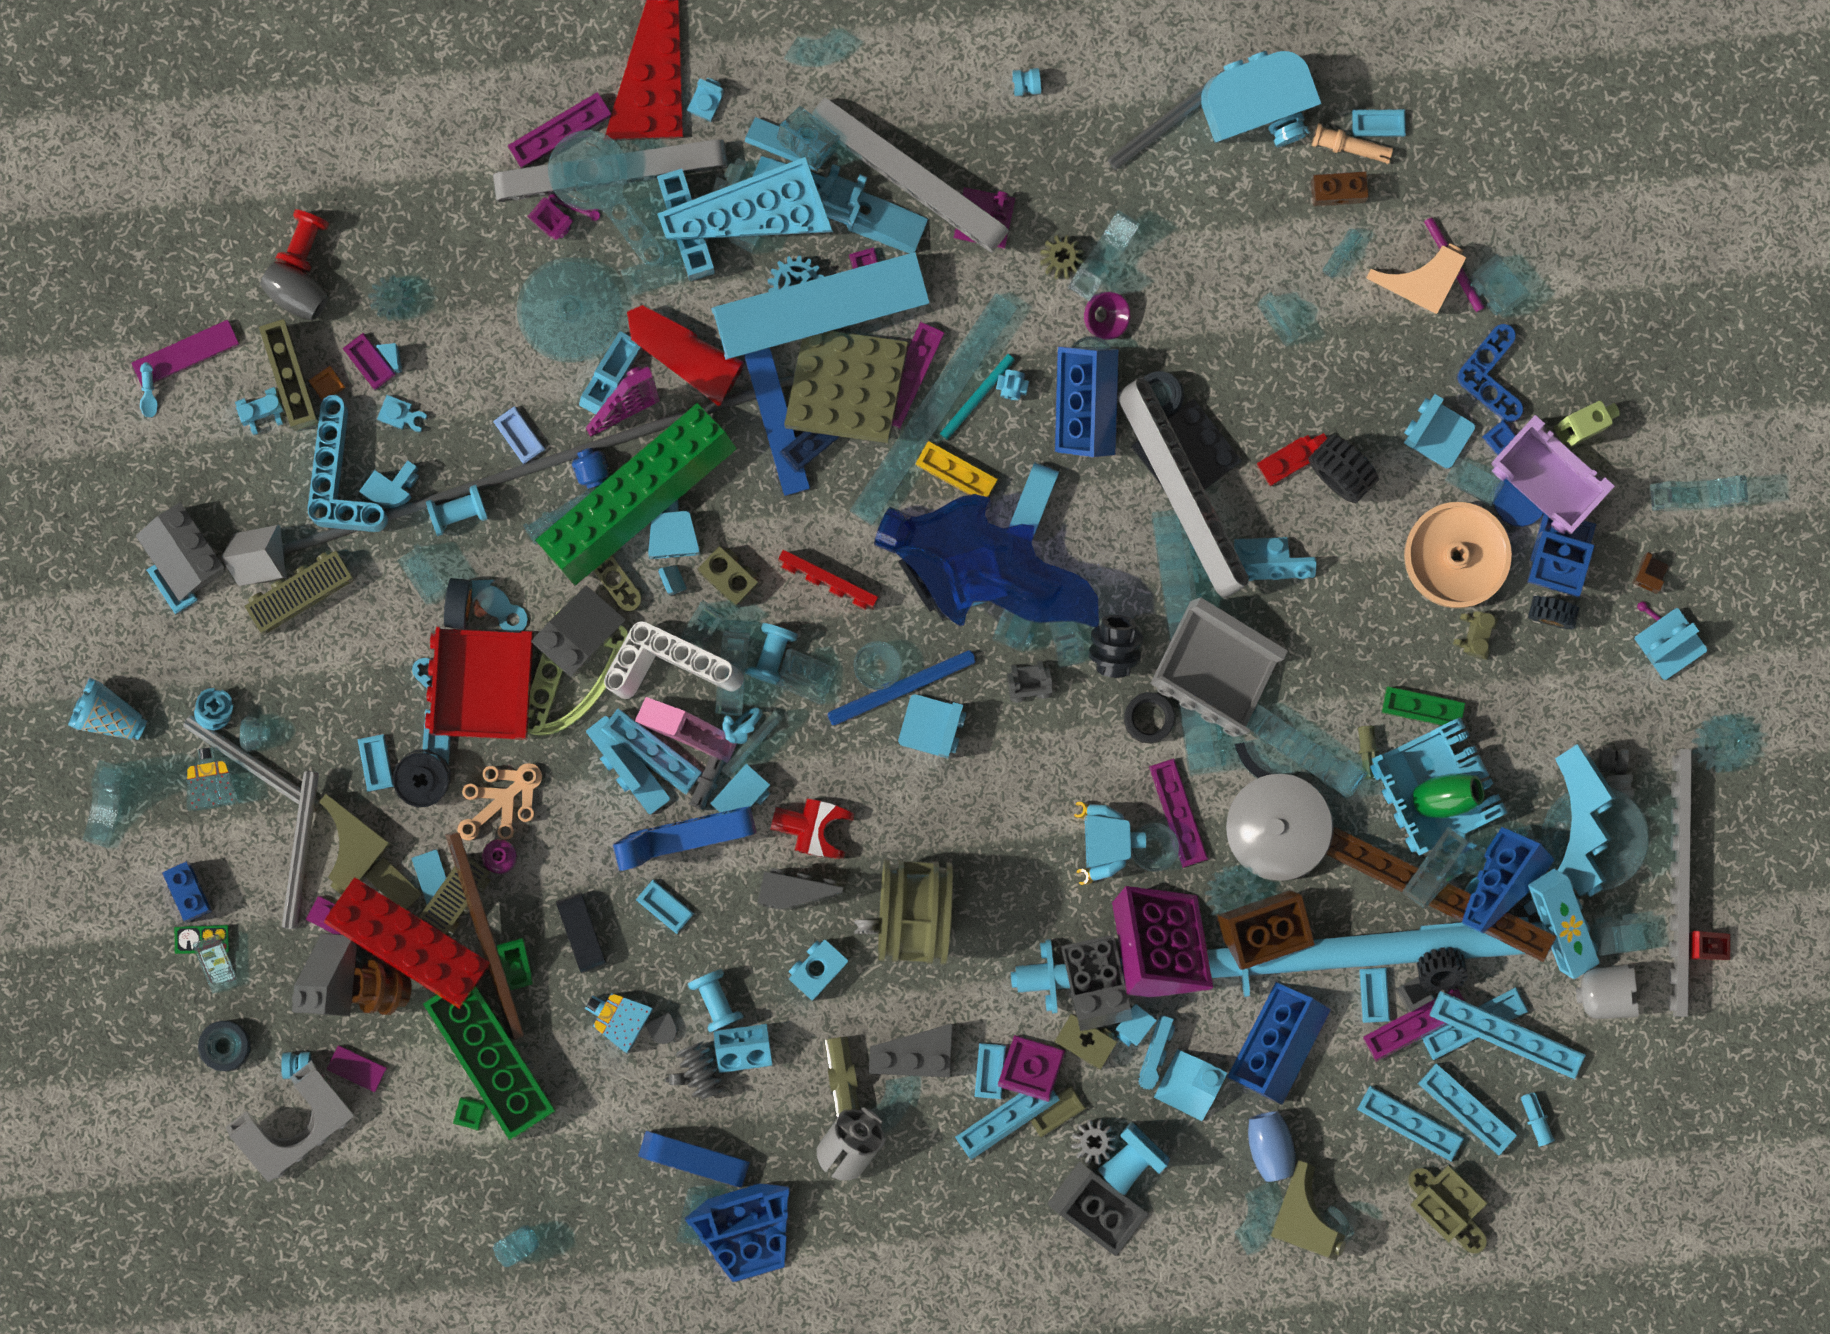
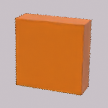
[308,366,346,401]

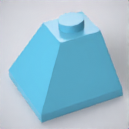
[1154,1049,1227,1121]

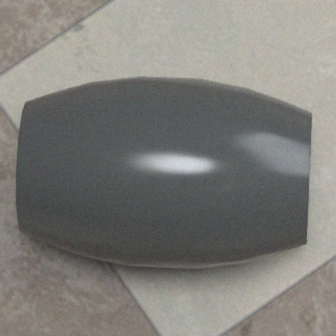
[260,261,329,321]

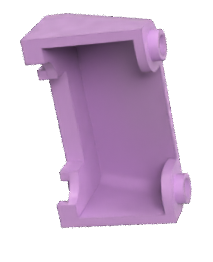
[1491,415,1615,535]

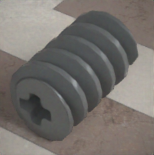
[675,1041,726,1101]

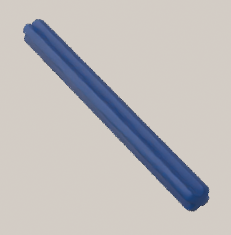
[828,650,976,725]

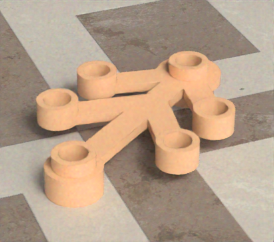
[458,763,542,841]

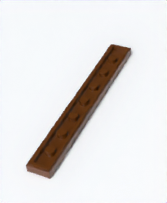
[445,831,524,1039]

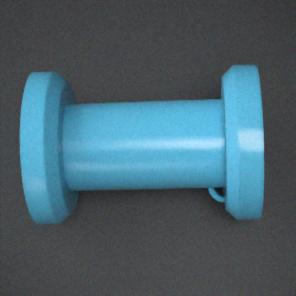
[426,484,488,536]
[746,623,798,685]
[688,969,744,1033]

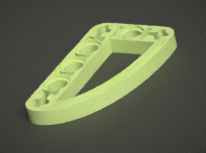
[528,610,628,735]

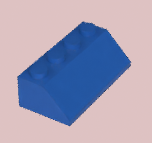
[1055,346,1118,457]
[1227,982,1331,1105]

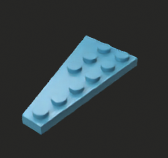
[658,157,833,240]

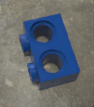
[162,861,212,922]

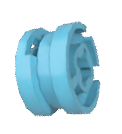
[1268,113,1310,147]
[194,688,233,731]

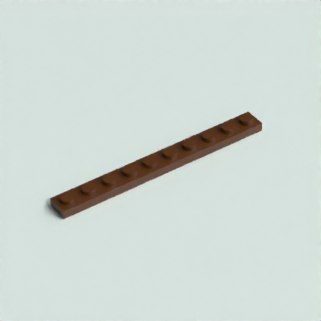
[1326,827,1556,962]

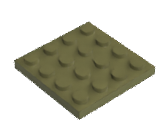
[784,331,909,443]

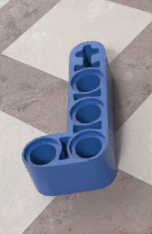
[638,1131,750,1188]

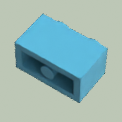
[710,764,771,814]

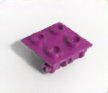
[954,187,1015,249]

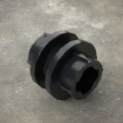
[1089,615,1143,678]

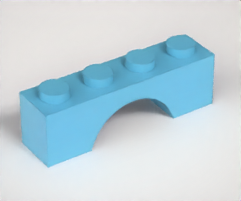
[657,169,715,281]

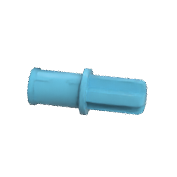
[1521,1092,1555,1147]

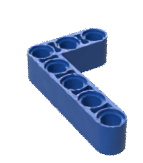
[612,806,757,871]

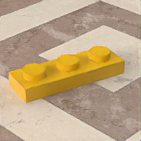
[915,441,998,503]

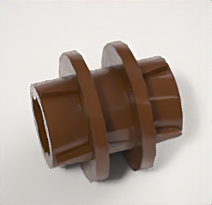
[352,960,412,1015]

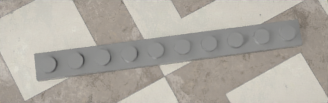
[1668,749,1691,1017]

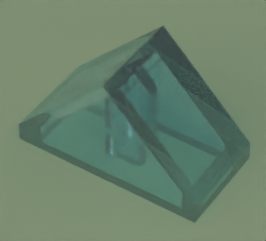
[680,600,726,649]

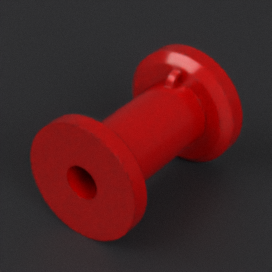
[275,209,329,273]

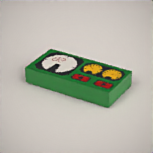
[174,925,229,954]

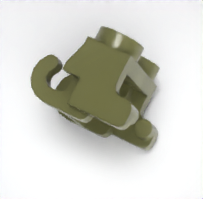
[1453,611,1498,660]

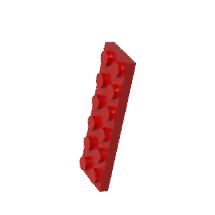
[324,877,490,1009]

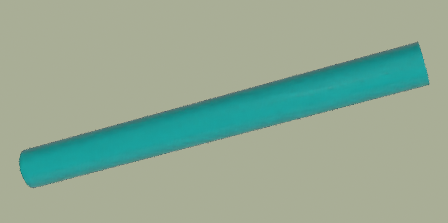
[939,354,1015,440]

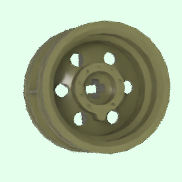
[878,859,953,965]

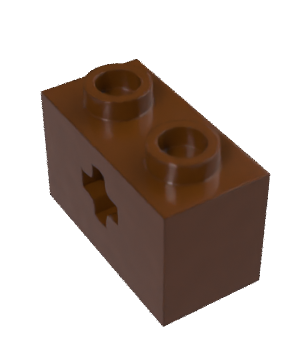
[1311,171,1368,207]

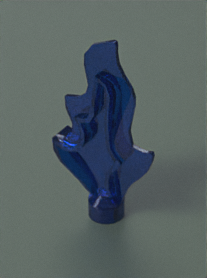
[874,494,1099,628]

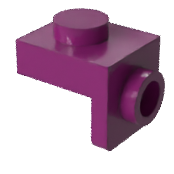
[527,197,573,240]

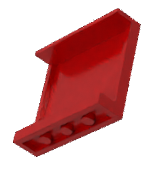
[425,627,534,740]

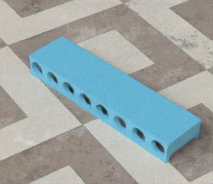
[711,252,929,360]

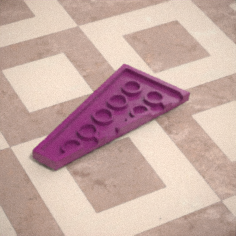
[586,366,660,437]

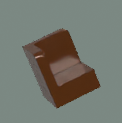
[1632,552,1668,594]

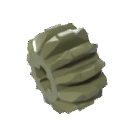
[1040,235,1084,280]

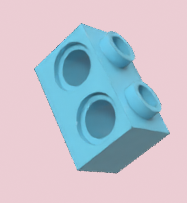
[713,1024,772,1073]

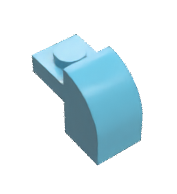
[359,460,419,508]

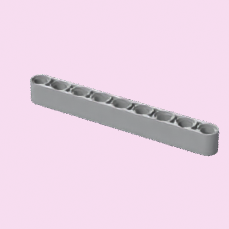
[808,98,1009,253]
[493,139,728,202]
[1118,378,1249,598]

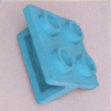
[1634,608,1707,680]

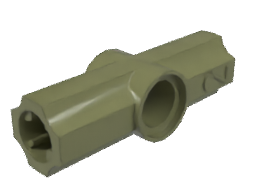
[825,1036,860,1117]

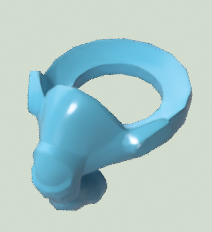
[722,708,763,744]

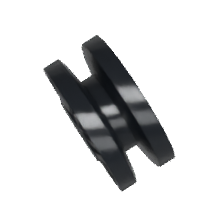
[393,749,451,807]

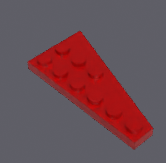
[604,0,683,141]

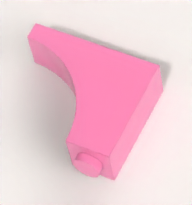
[635,697,737,763]

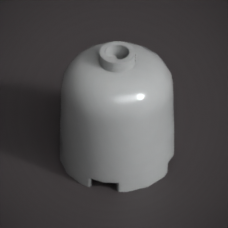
[1576,964,1639,1019]

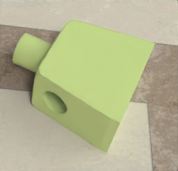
[1553,401,1620,449]

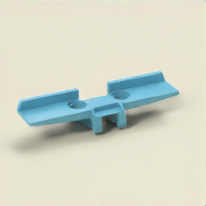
[753,156,928,254]

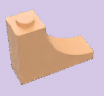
[1366,243,1466,314]

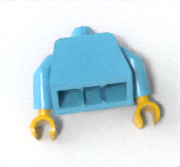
[1074,802,1146,885]

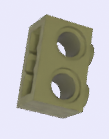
[697,546,758,608]

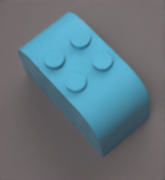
[1201,50,1321,143]

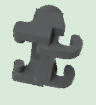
[1007,660,1053,703]

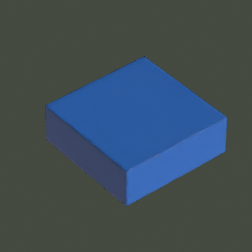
[1482,420,1516,456]

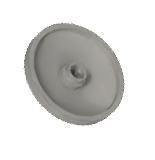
[1226,774,1334,881]

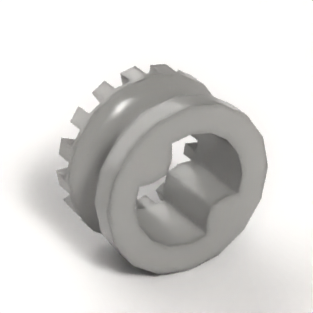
[855,920,878,934]

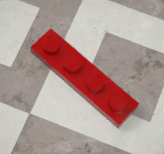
[778,550,878,610]

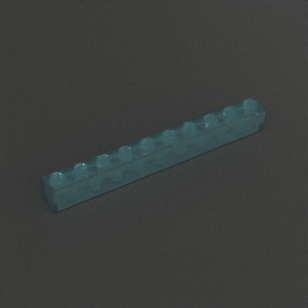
[1151,510,1226,777]

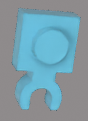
[377,395,427,432]

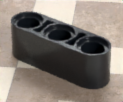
[556,892,607,974]

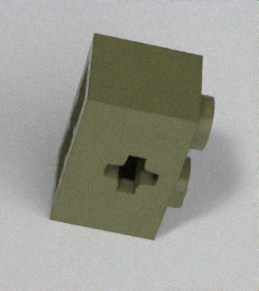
[1054,1014,1117,1070]

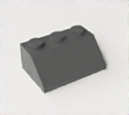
[136,502,225,602]

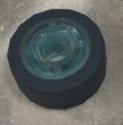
[198,1021,251,1072]

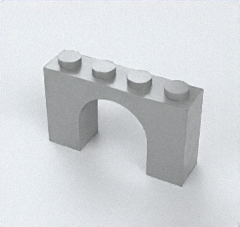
[226,1061,354,1183]

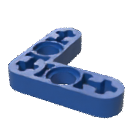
[1457,324,1523,422]

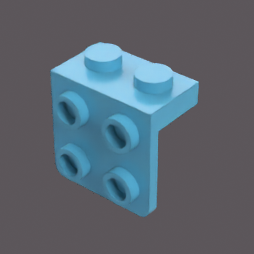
[1404,394,1475,469]
[898,694,967,759]

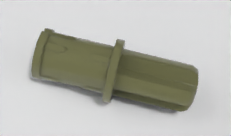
[1357,725,1380,780]

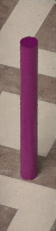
[1424,217,1485,312]

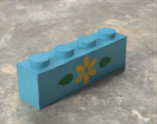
[1528,869,1600,979]

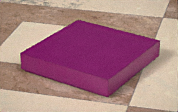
[998,1035,1065,1102]

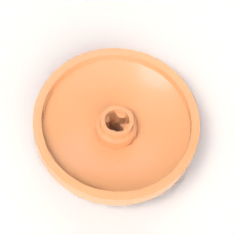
[1404,502,1512,608]

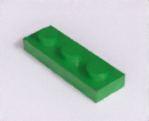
[1381,686,1465,726]

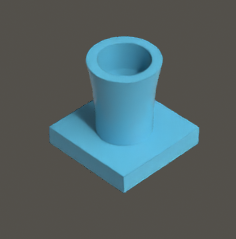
[1098,1121,1170,1195]

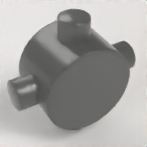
[665,1074,689,1085]

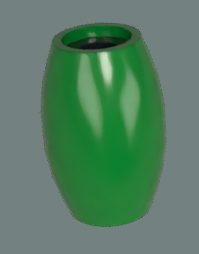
[1413,773,1484,818]

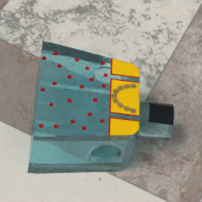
[187,747,241,811]

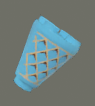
[68,678,147,740]

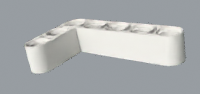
[604,621,744,699]

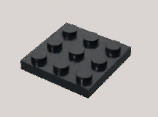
[1131,399,1242,491]

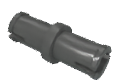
[689,755,726,811]

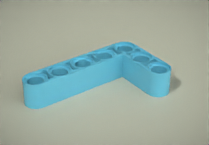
[308,395,388,532]

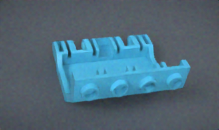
[1370,717,1508,855]

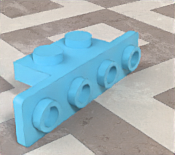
[1234,537,1316,581]
[586,716,670,815]

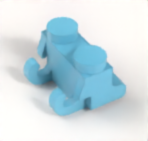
[235,387,284,435]

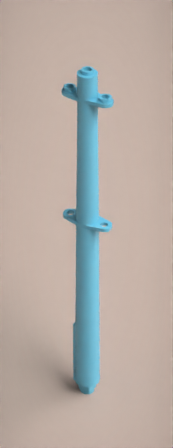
[1011,917,1545,1014]

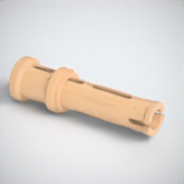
[1312,123,1393,164]

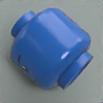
[572,447,610,488]

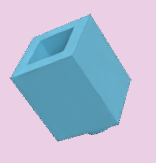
[1115,1004,1157,1047]

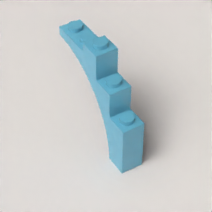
[1524,744,1617,917]

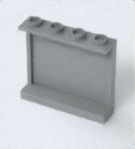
[1151,597,1288,737]

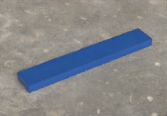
[744,348,810,496]

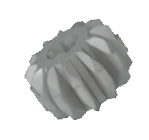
[1071,1119,1117,1165]

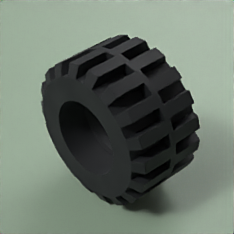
[1309,434,1379,504]

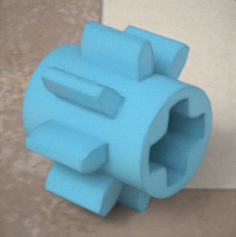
[996,370,1029,400]

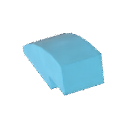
[579,331,641,414]

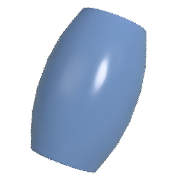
[1248,1111,1295,1182]

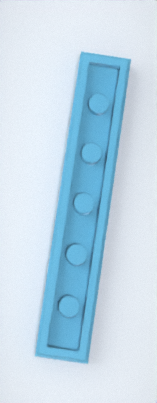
[1429,991,1586,1079]

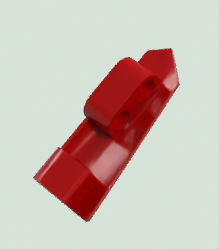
[627,305,744,406]

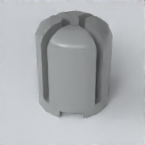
[817,1108,886,1180]

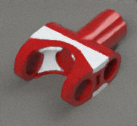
[770,799,855,859]

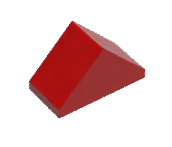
[1689,931,1730,960]

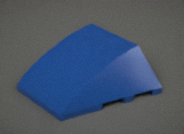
[685,1183,789,1282]

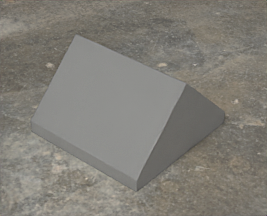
[221,525,286,586]

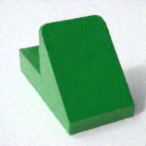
[496,939,533,991]

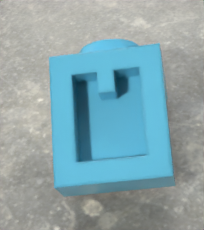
[687,78,724,122]

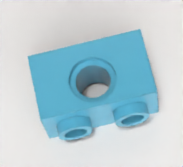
[789,940,849,1001]

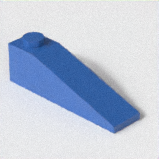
[1462,827,1554,933]

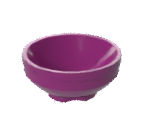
[1084,291,1130,340]

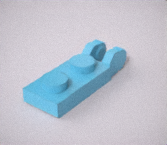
[1138,1015,1175,1090]

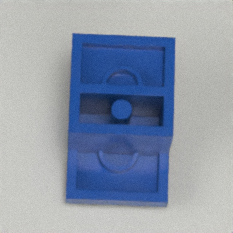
[1527,512,1596,597]

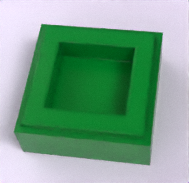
[453,1098,486,1131]

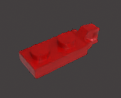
[1256,433,1327,486]

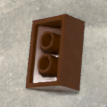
[1217,890,1315,970]

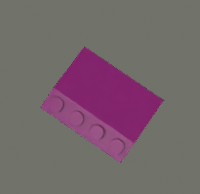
[1112,886,1213,997]

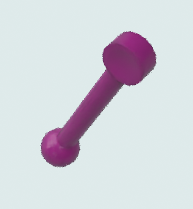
[548,194,600,221]
[1637,601,1661,621]

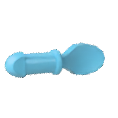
[140,362,157,418]

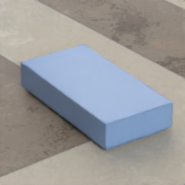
[493,406,545,465]

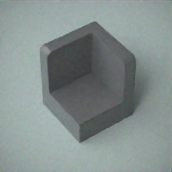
[1395,976,1434,1013]

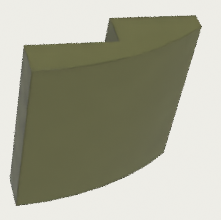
[1410,1164,1488,1243]

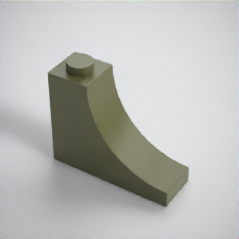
[319,794,391,895]
[1271,1160,1346,1261]

